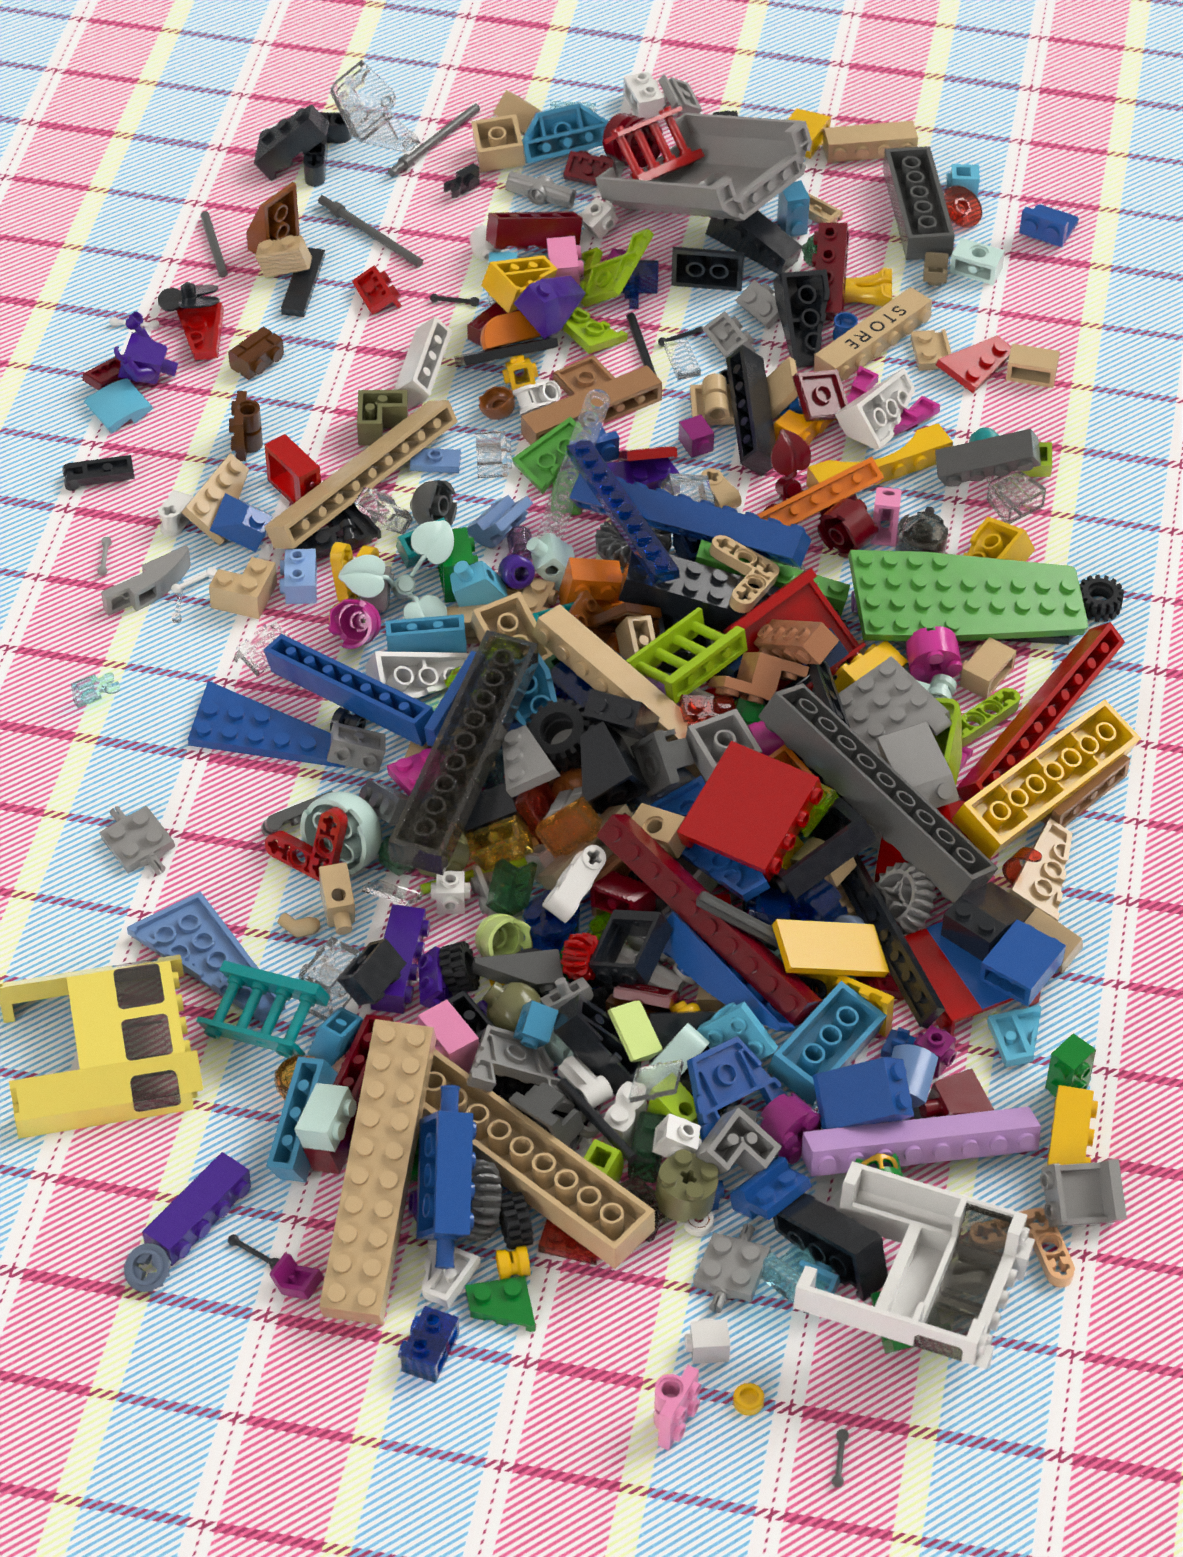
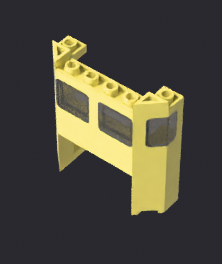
[0,954,203,1139]

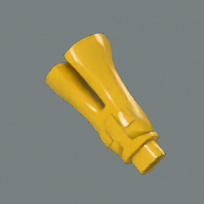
[844,268,892,307]

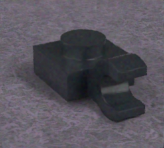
[443,163,480,199]

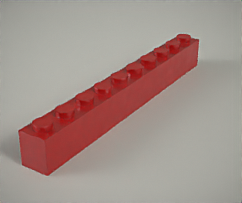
[956,622,1125,801]

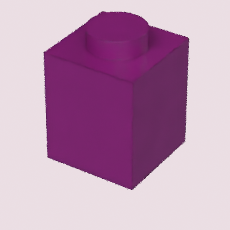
[678,415,714,458]

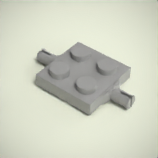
[99,806,175,875]
[693,1223,771,1313]

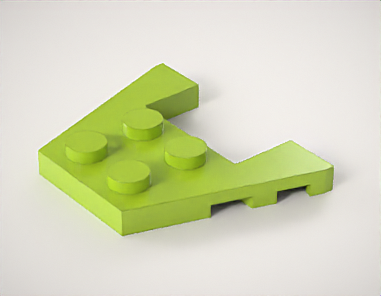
[580,229,654,307]

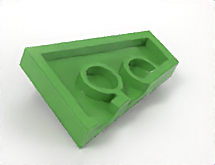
[512,416,587,494]

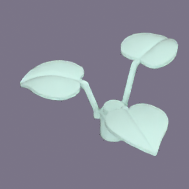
[338,520,454,619]

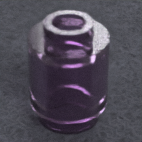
[506,526,532,561]

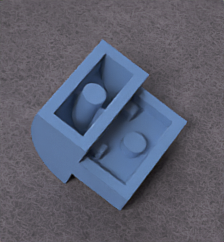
[467,494,533,548]
[891,1044,939,1108]

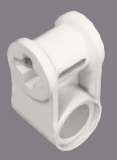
[512,381,561,415]
[158,490,194,537]

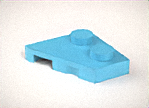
[987,1005,1042,1068]

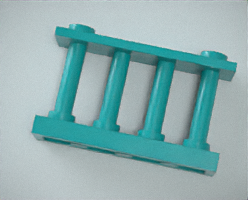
[196,960,331,1058]

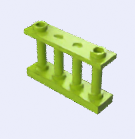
[625,607,747,704]

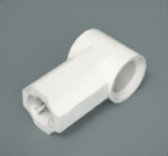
[558,1055,613,1108]

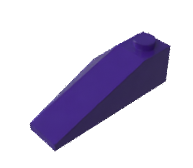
[514,276,586,340]

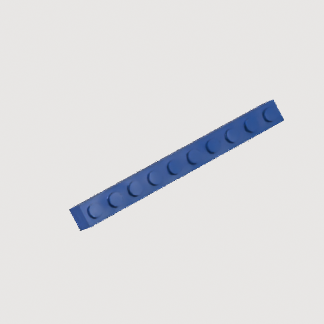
[569,470,812,568]

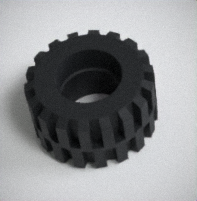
[526,699,594,774]

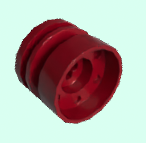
[602,113,663,168]

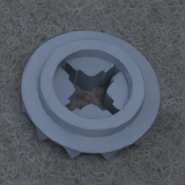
[124,1243,171,1292]

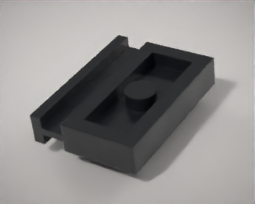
[327,501,381,551]

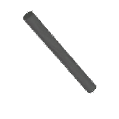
[200,211,228,278]

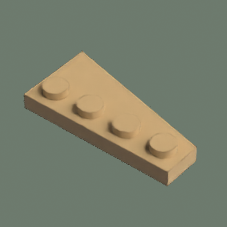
[1009,818,1073,921]

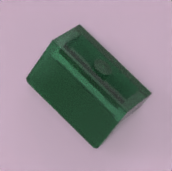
[486,858,537,916]

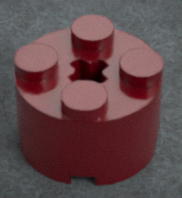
[817,498,879,558]

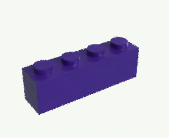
[370,904,430,1014]
[142,1152,251,1266]

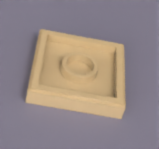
[766,357,798,420]

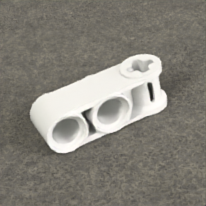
[542,845,606,923]

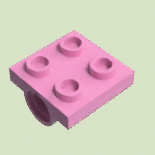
[654,1365,701,1451]

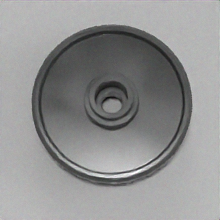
[595,518,672,567]

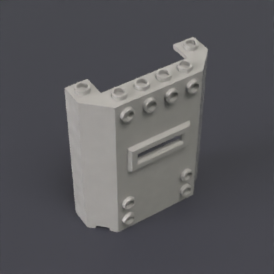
[595,113,812,221]

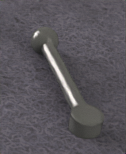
[831,1429,849,1488]

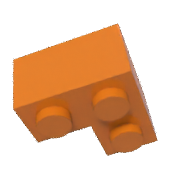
[558,557,622,605]

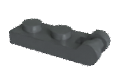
[261,790,333,836]

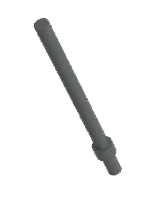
[388,103,480,177]
[318,195,423,268]

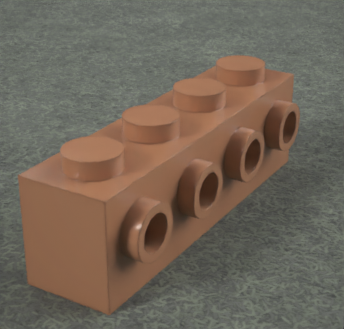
[753,619,839,665]

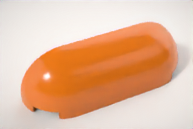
[480,311,562,350]

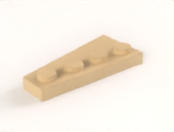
[181,453,249,546]

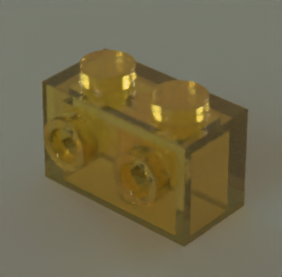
[466,815,534,871]

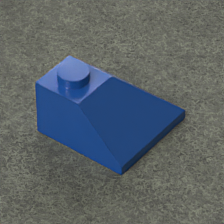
[209,493,272,552]

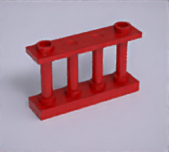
[604,106,704,181]

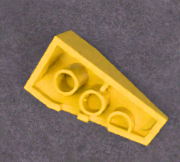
[963,517,1035,561]

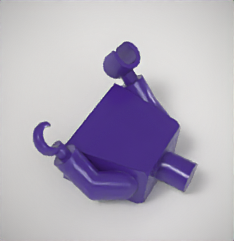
[114,311,179,384]

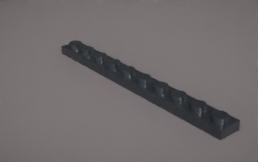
[810,812,945,1029]

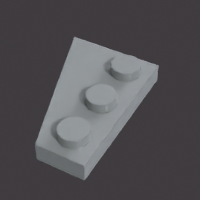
[501,725,560,798]

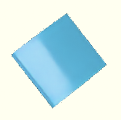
[84,378,154,434]

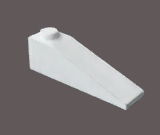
[835,368,916,450]
[365,651,470,699]

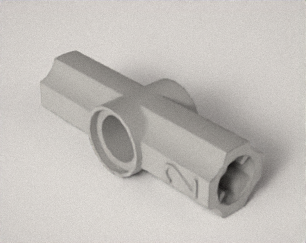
[505,171,576,209]

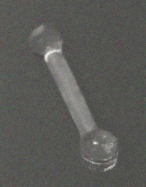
[171,580,186,623]

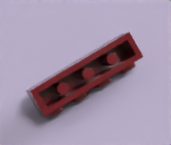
[486,211,583,250]
[812,222,849,321]

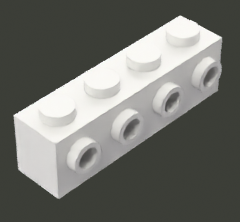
[394,316,452,408]

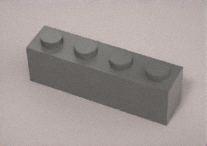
[935,429,1041,487]

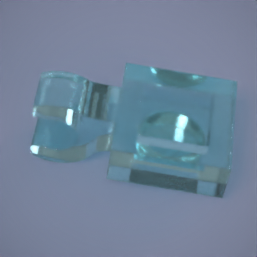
[71,672,120,708]

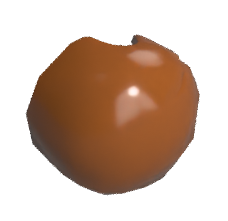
[478,386,516,420]

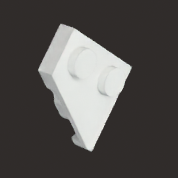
[421,1240,481,1308]

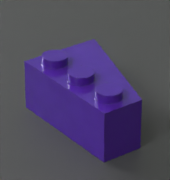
[589,457,680,518]

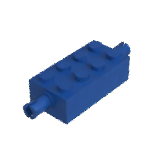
[416,1085,477,1269]

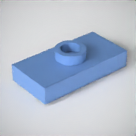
[409,448,461,473]

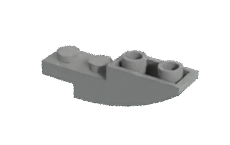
[101,545,191,616]

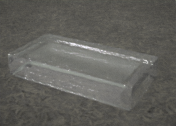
[664,338,701,380]

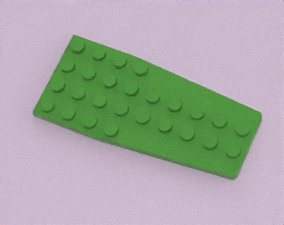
[848,550,1088,641]

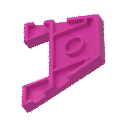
[847,366,941,436]

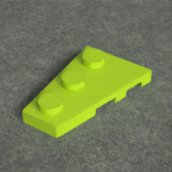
[562,307,628,354]

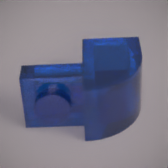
[621,260,659,309]

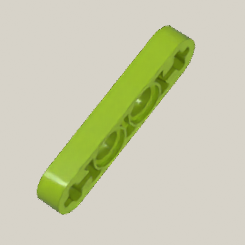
[962,688,1021,748]

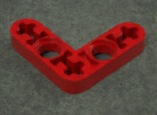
[264,807,348,881]

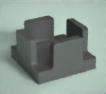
[630,729,694,798]
[509,1083,584,1148]

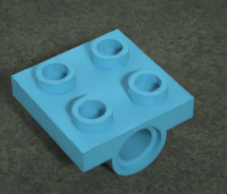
[697,1002,778,1060]

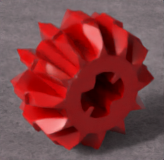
[560,933,599,981]

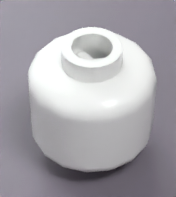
[469,225,501,261]

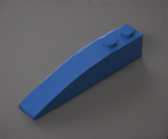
[663,912,795,1032]

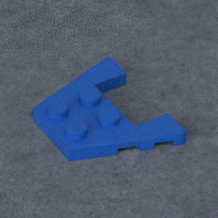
[687,1036,789,1142]

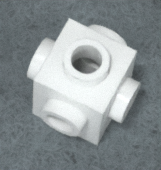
[579,197,619,240]
[431,871,470,914]
[652,1113,702,1158]

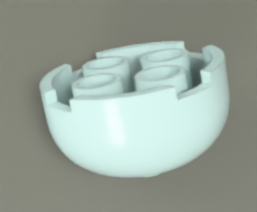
[300,791,382,876]

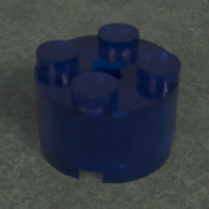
[783,879,848,922]
[524,890,580,953]

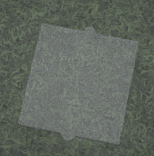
[361,879,423,906]
[629,1059,684,1103]

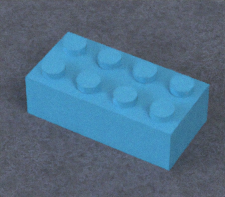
[767,981,887,1106]

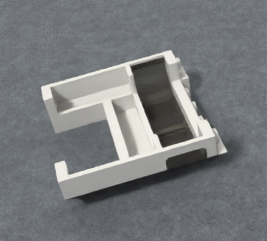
[793,1161,1035,1369]

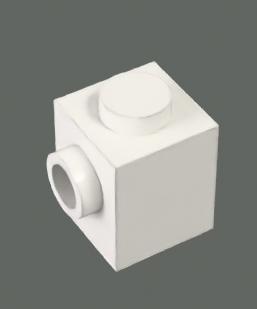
[684,1318,731,1364]

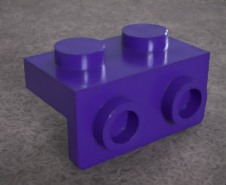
[418,946,453,1009]

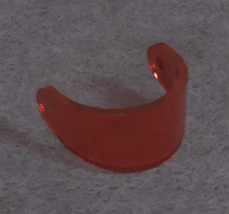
[1002,847,1042,885]

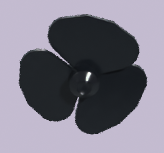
[158,282,220,312]

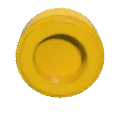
[733,1383,765,1416]

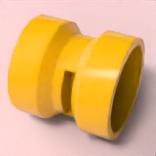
[495,1246,531,1279]

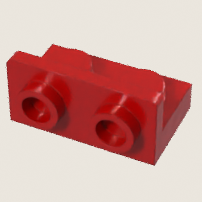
[352,265,402,315]

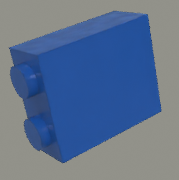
[979,919,1066,1007]

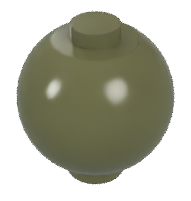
[482,981,542,1032]

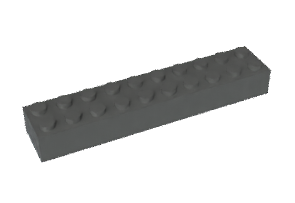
[758,683,998,903]

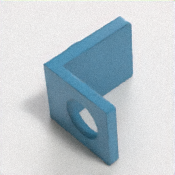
[799,1259,840,1294]

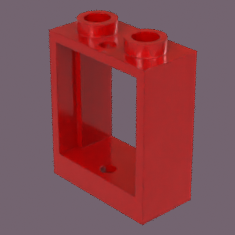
[264,434,321,505]

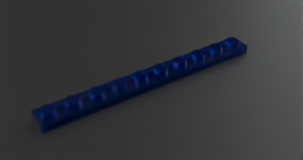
[566,440,680,584]

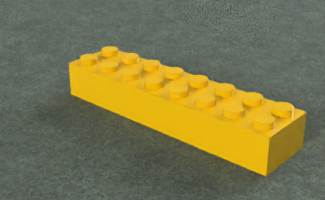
[952,699,1141,859]

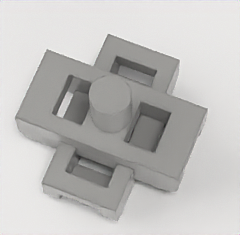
[540,977,593,1010]

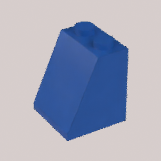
[812,1057,914,1130]

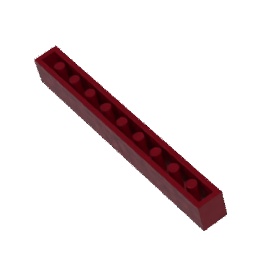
[596,814,822,1024]

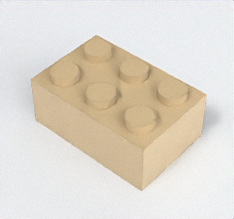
[470,591,553,666]

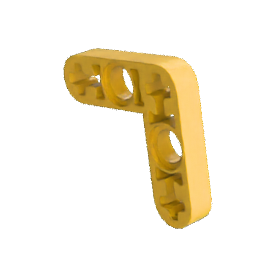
[330,542,379,602]

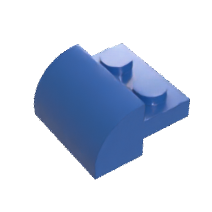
[730,1157,812,1220]

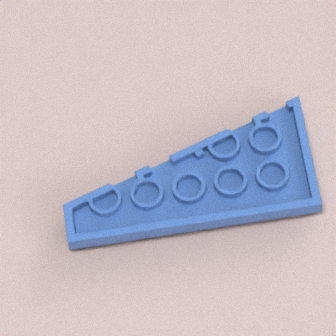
[127,891,286,1022]

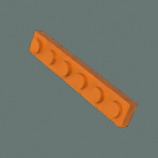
[757,457,884,526]

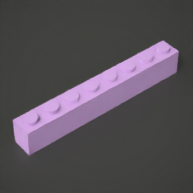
[801,1107,1041,1177]

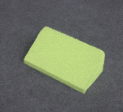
[608,1001,663,1062]

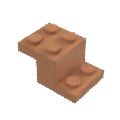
[708,652,809,705]

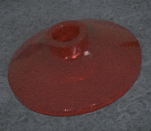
[943,185,982,228]

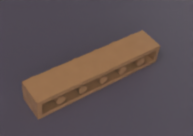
[521,365,663,445]

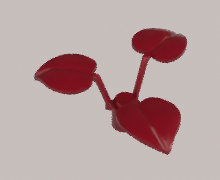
[762,429,858,516]

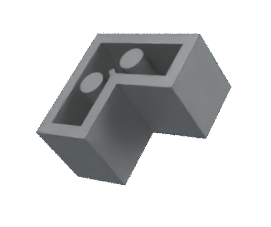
[694,1107,782,1176]

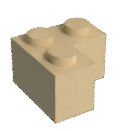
[209,557,277,619]

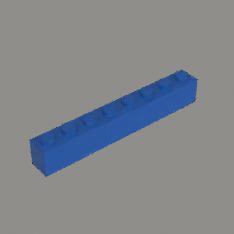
[264,634,434,747]

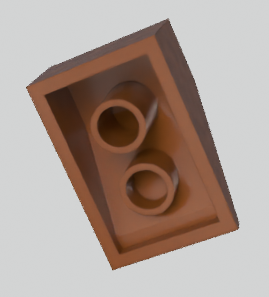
[246,182,300,254]

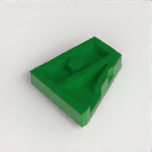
[465,1276,536,1332]

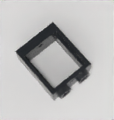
[588,909,673,985]

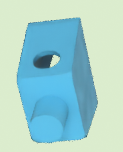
[450,561,508,607]

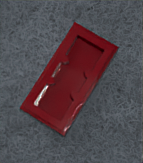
[82,356,123,390]

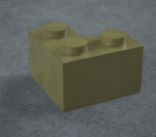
[357,390,408,446]

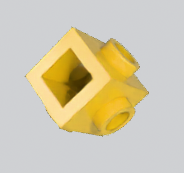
[502,355,538,391]

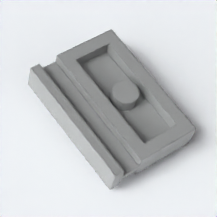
[658,74,702,114]

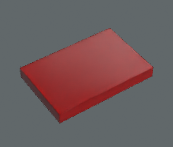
[619,446,678,461]

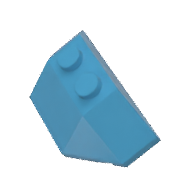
[522,103,608,164]

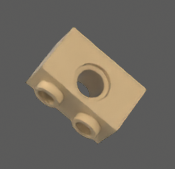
[632,803,686,859]

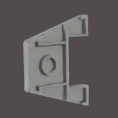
[467,1025,575,1113]

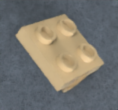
[690,373,735,425]

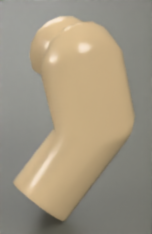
[277,913,321,938]

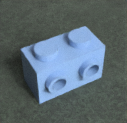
[279,549,317,604]

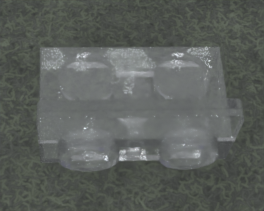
[233,621,292,677]

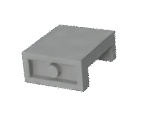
[1040,1159,1127,1227]

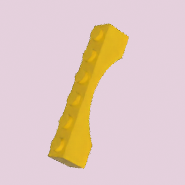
[806,423,953,488]

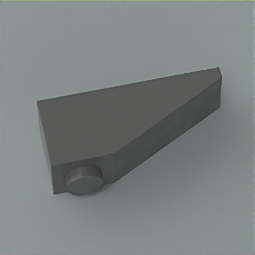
[471,949,564,996]

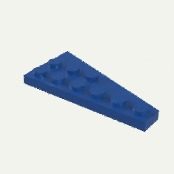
[188,681,346,768]
[650,776,770,902]

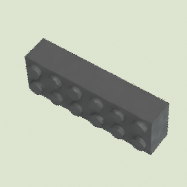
[883,146,955,260]

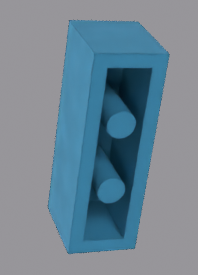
[385,614,467,653]

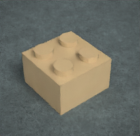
[471,114,525,173]

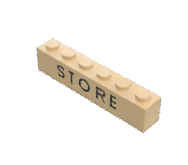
[813,287,932,382]

